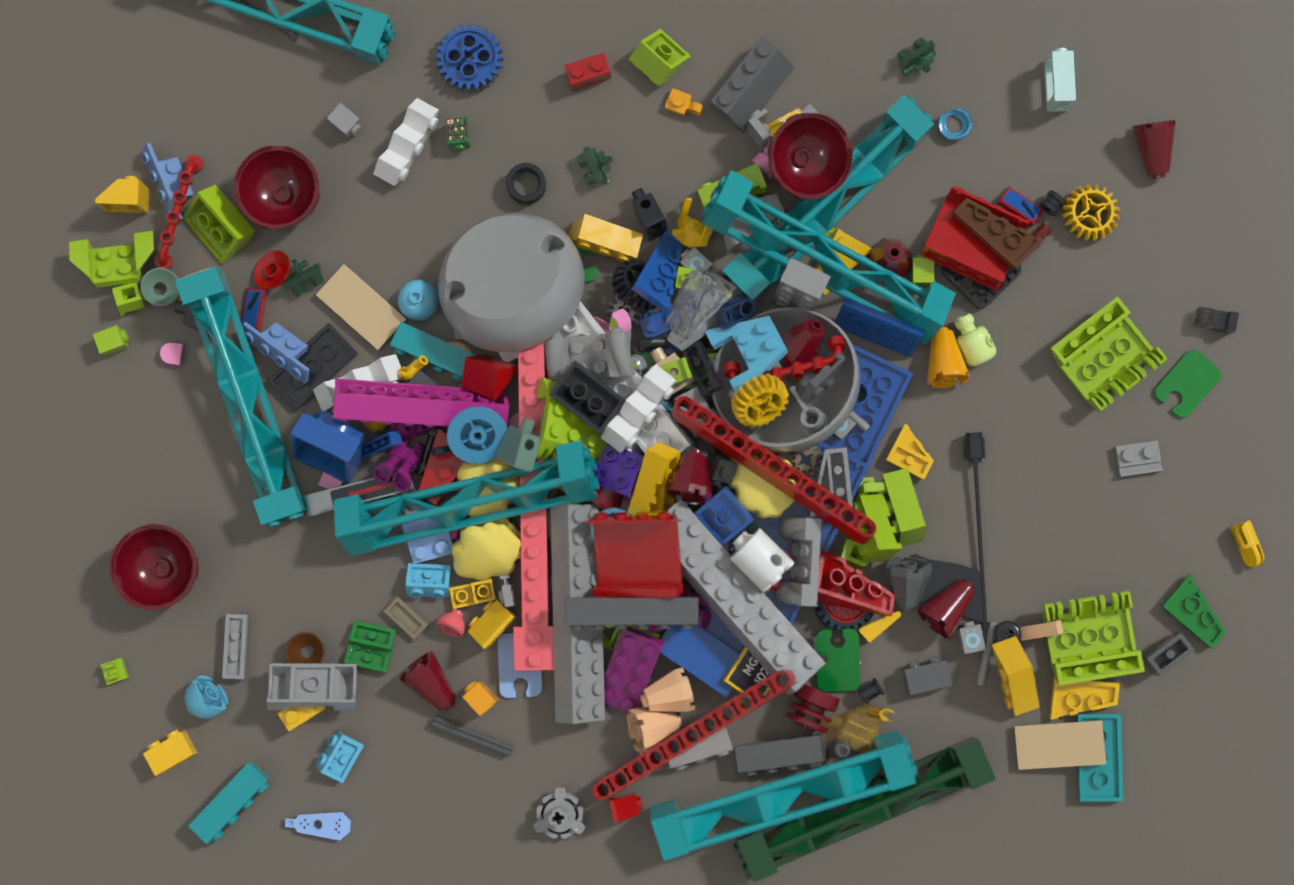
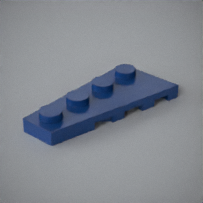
[631,230,683,313]

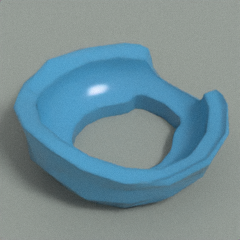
[938,107,973,140]

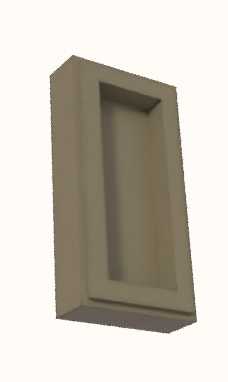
[383,596,429,641]

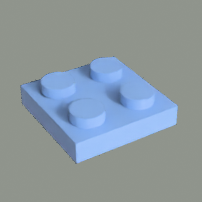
[402,518,453,564]

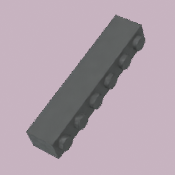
[565,597,698,629]

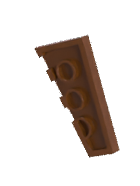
[952,198,1044,271]

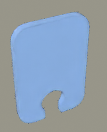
[497,633,542,698]

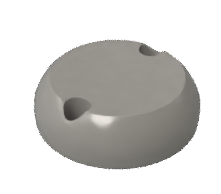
[438,213,585,352]
[712,307,860,453]

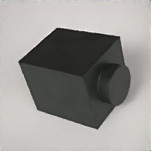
[707,451,738,484]

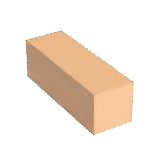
[1020,620,1063,641]

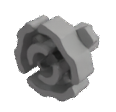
[533,787,585,839]

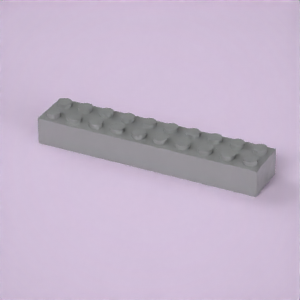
[667,499,825,695]
[551,504,605,724]

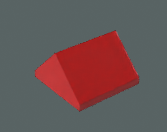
[461,354,518,401]

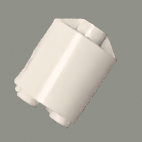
[730,529,794,592]

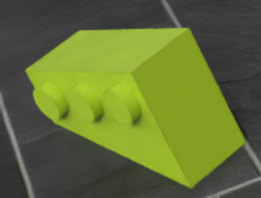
[697,163,767,210]
[882,468,926,546]

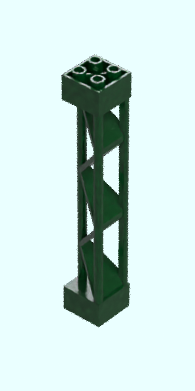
[734,737,996,883]

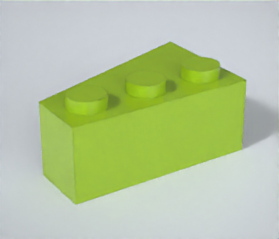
[852,493,903,563]

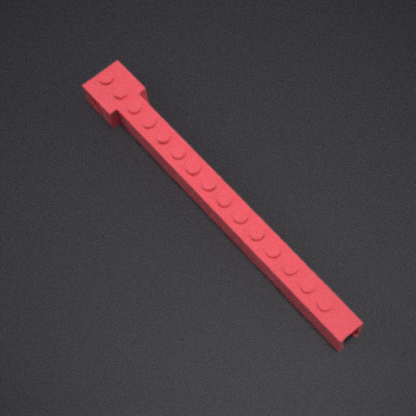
[513,342,554,670]

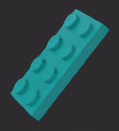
[1076,714,1123,802]

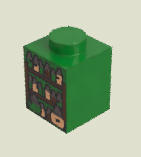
[446,117,471,151]

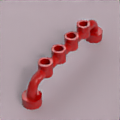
[155,155,204,270]
[723,336,846,382]

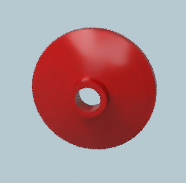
[254,250,290,290]

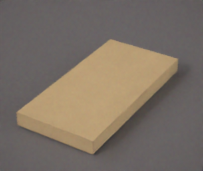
[316,264,407,351]
[1014,720,1106,770]

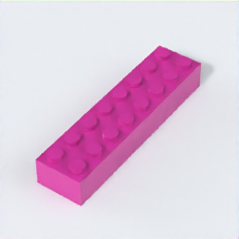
[333,378,509,428]

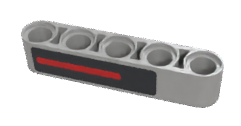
[303,472,408,517]

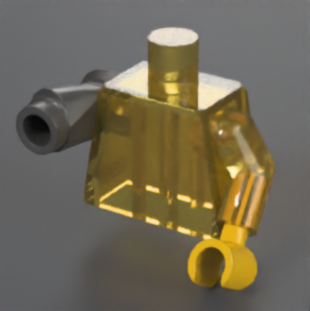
[828,705,895,759]

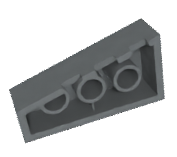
[735,732,830,776]

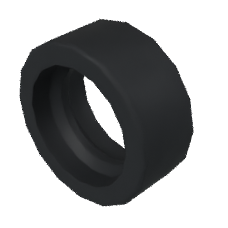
[506,163,546,205]

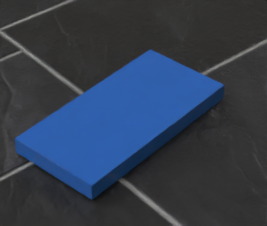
[834,297,925,357]
[660,624,740,697]

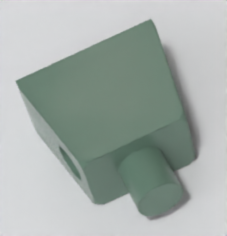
[496,417,541,472]

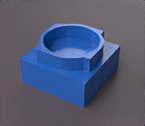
[291,410,364,484]

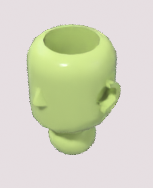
[954,313,997,367]

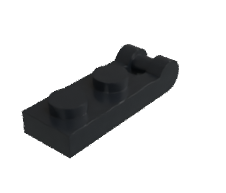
[682,340,724,400]

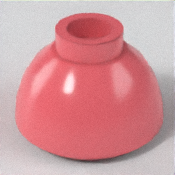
[436,609,465,638]

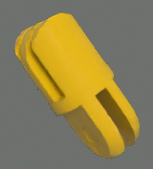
[1230,521,1265,568]

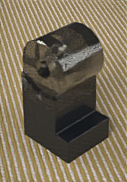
[1194,307,1239,334]

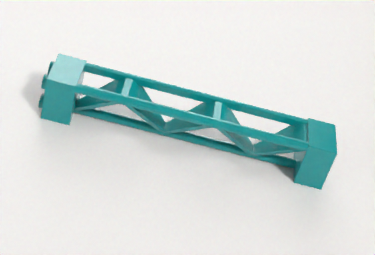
[204,0,396,66]
[721,95,934,303]
[702,170,956,344]
[175,266,306,528]
[334,440,600,557]
[650,730,918,861]

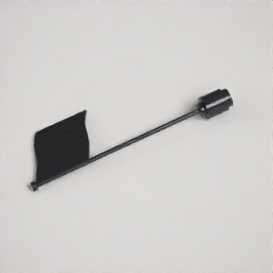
[915,432,989,627]

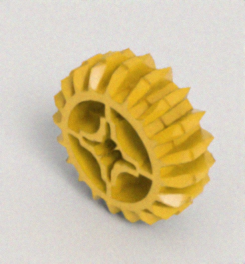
[1062,184,1120,241]
[731,373,789,428]

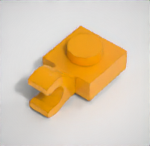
[665,88,703,116]

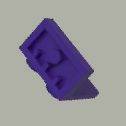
[594,443,644,501]

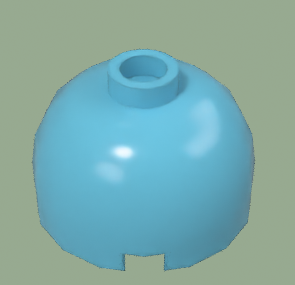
[398,279,440,322]
[184,675,228,719]

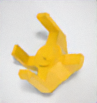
[672,198,713,248]

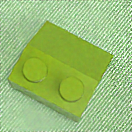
[629,29,691,87]

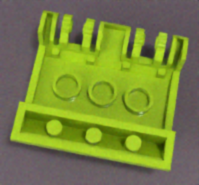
[1050,296,1167,412]
[536,377,616,464]
[1043,590,1145,686]

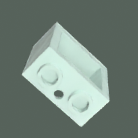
[1044,48,1076,112]

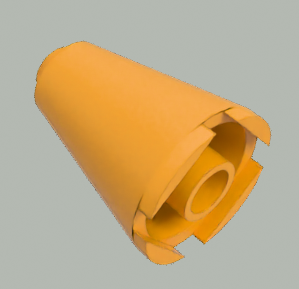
[927,327,970,388]

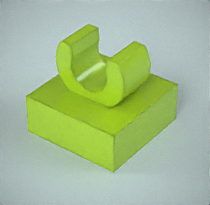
[100,658,129,685]

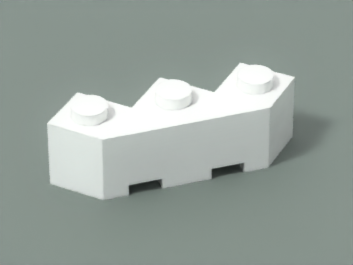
[373,98,439,186]
[313,354,403,413]
[601,364,676,453]

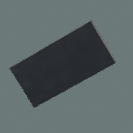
[267,323,358,411]

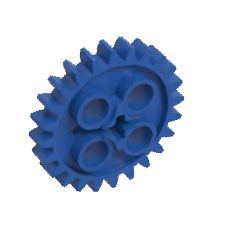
[435,23,504,92]

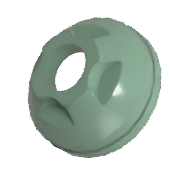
[141,268,179,306]

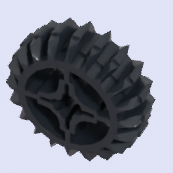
[611,258,657,313]

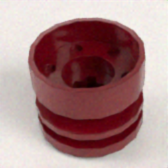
[785,684,841,734]

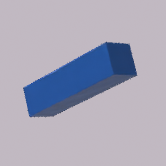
[361,431,402,460]

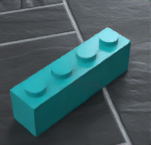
[390,322,475,382]
[188,761,271,844]

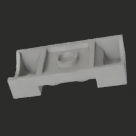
[544,328,635,382]
[776,517,822,607]
[267,663,357,710]

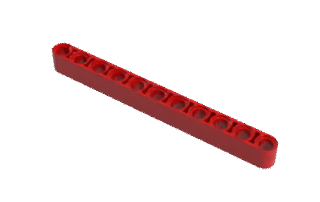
[672,396,877,544]
[593,669,796,800]

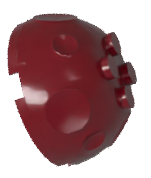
[767,113,853,199]
[234,145,320,230]
[110,524,199,610]

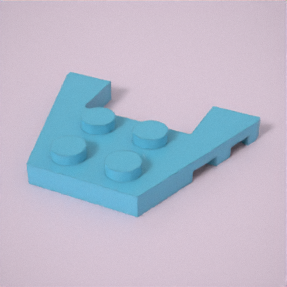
[705,316,788,392]

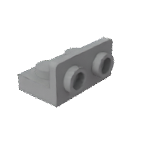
[747,108,771,150]

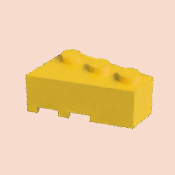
[569,214,643,262]
[628,442,680,515]
[992,636,1039,716]

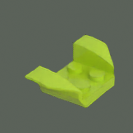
[69,231,154,288]

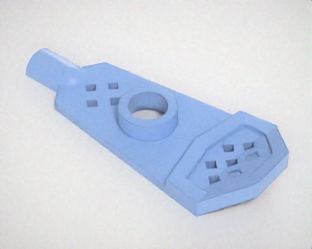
[285,812,351,841]

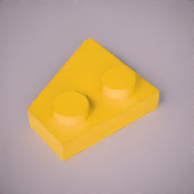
[885,424,934,480]

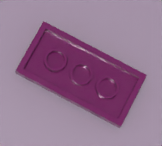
[604,626,665,714]

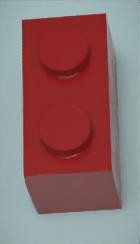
[564,52,611,91]

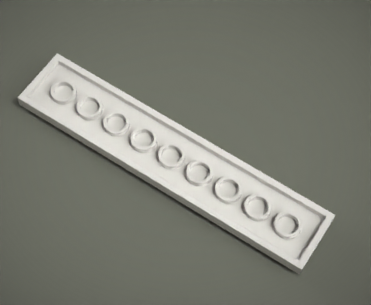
[556,301,692,454]

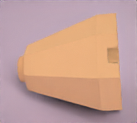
[640,667,695,712]
[627,707,682,755]

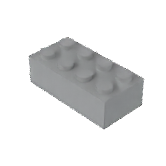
[773,258,830,311]

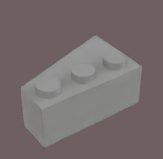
[721,193,783,255]
[810,447,853,517]
[669,725,733,771]

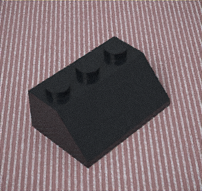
[548,360,626,435]

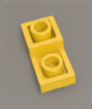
[449,579,496,609]

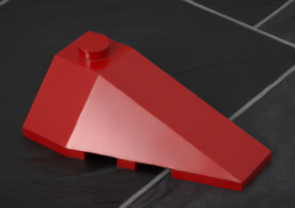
[817,551,895,616]

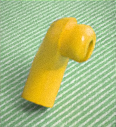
[398,355,428,380]

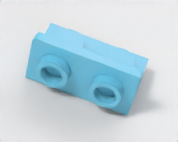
[405,563,451,599]
[316,729,364,783]

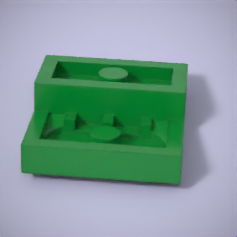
[344,620,396,674]

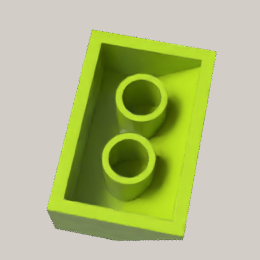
[182,184,256,264]

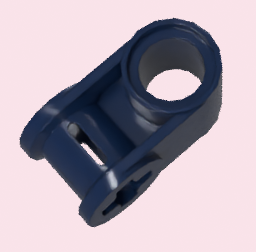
[713,294,757,329]

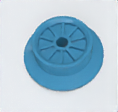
[447,407,507,464]

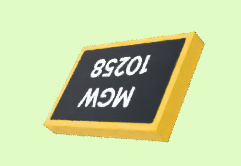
[723,647,770,699]

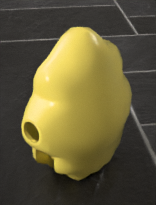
[727,455,796,519]
[457,457,520,518]
[451,518,521,581]

